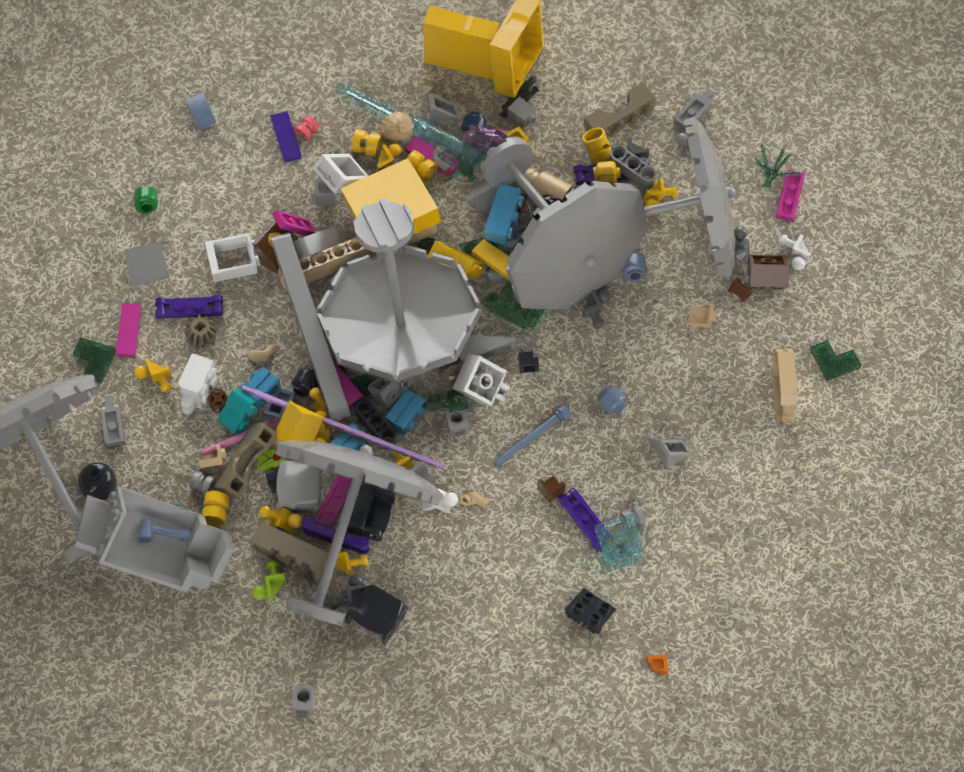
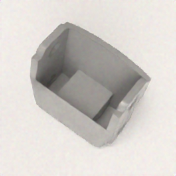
[276,461,322,513]

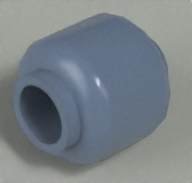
[623,253,647,281]
[598,386,627,414]

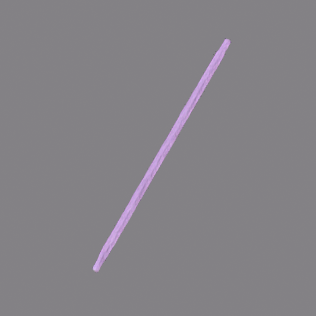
[242,385,444,470]

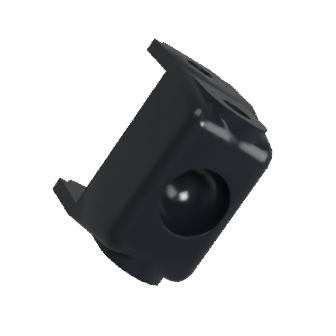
[346,486,395,542]
[345,585,408,646]

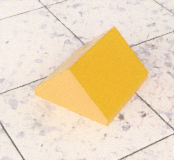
[275,401,324,442]

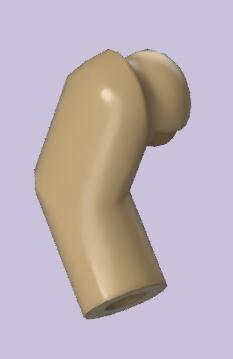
[248,344,277,363]
[460,491,490,509]

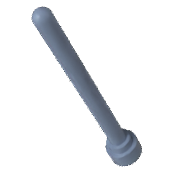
[494,404,571,466]

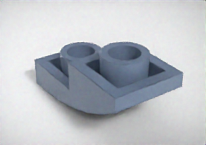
[187,92,217,130]

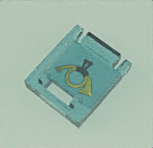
[594,514,645,571]

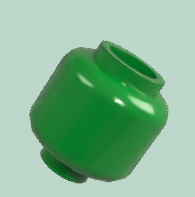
[133,186,158,214]

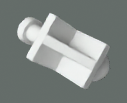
[779,234,811,271]
[422,488,458,513]

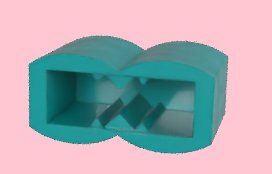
[217,388,258,434]

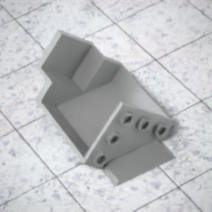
[74,486,234,593]

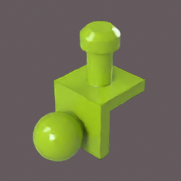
[252,561,286,601]

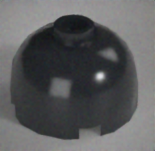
[78,462,117,500]

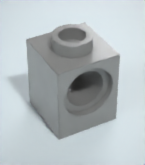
[507,97,536,129]
[445,406,469,438]
[292,683,315,716]

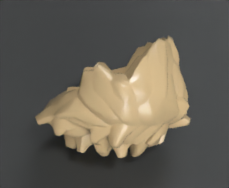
[378,111,414,143]

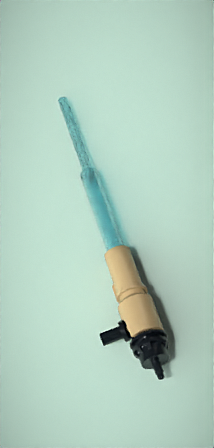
[336,82,578,221]

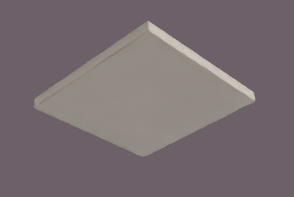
[123,241,169,287]

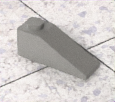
[457,335,515,363]

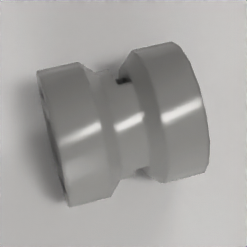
[189,471,216,495]
[620,505,646,530]

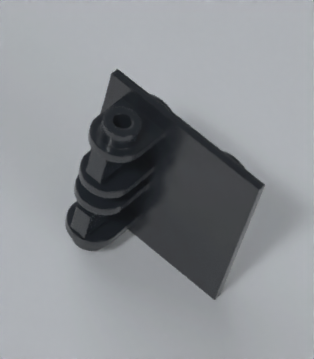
[565,588,617,635]

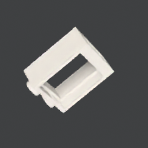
[313,154,368,194]
[205,233,260,282]

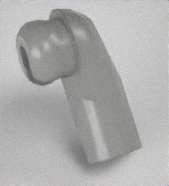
[433,146,451,172]

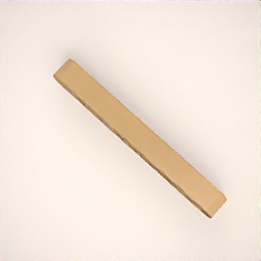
[278,225,438,290]

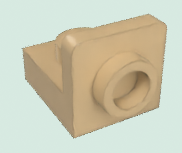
[688,304,717,328]
[199,445,227,468]

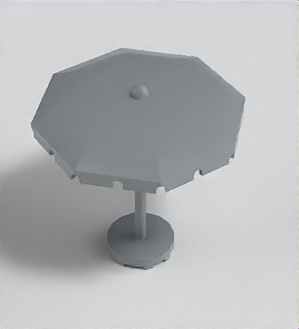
[563,117,736,278]
[480,137,649,310]
[317,198,482,382]
[0,375,98,565]
[275,440,443,626]

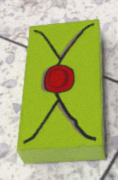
[258,449,293,471]

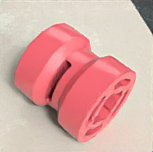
[294,116,319,141]

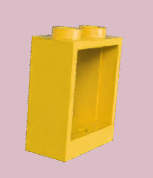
[428,240,484,280]

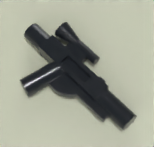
[500,76,539,118]

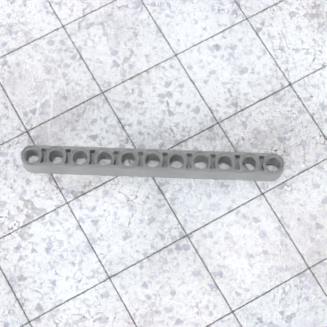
[271,233,350,420]

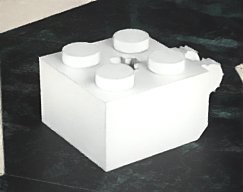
[178,353,218,415]
[452,354,510,406]

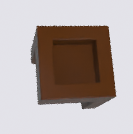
[537,476,565,502]

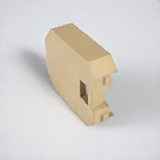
[772,348,797,423]

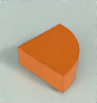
[646,654,668,675]

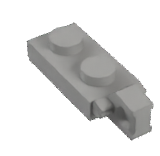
[673,88,714,130]
[100,395,126,448]

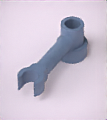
[137,519,191,543]

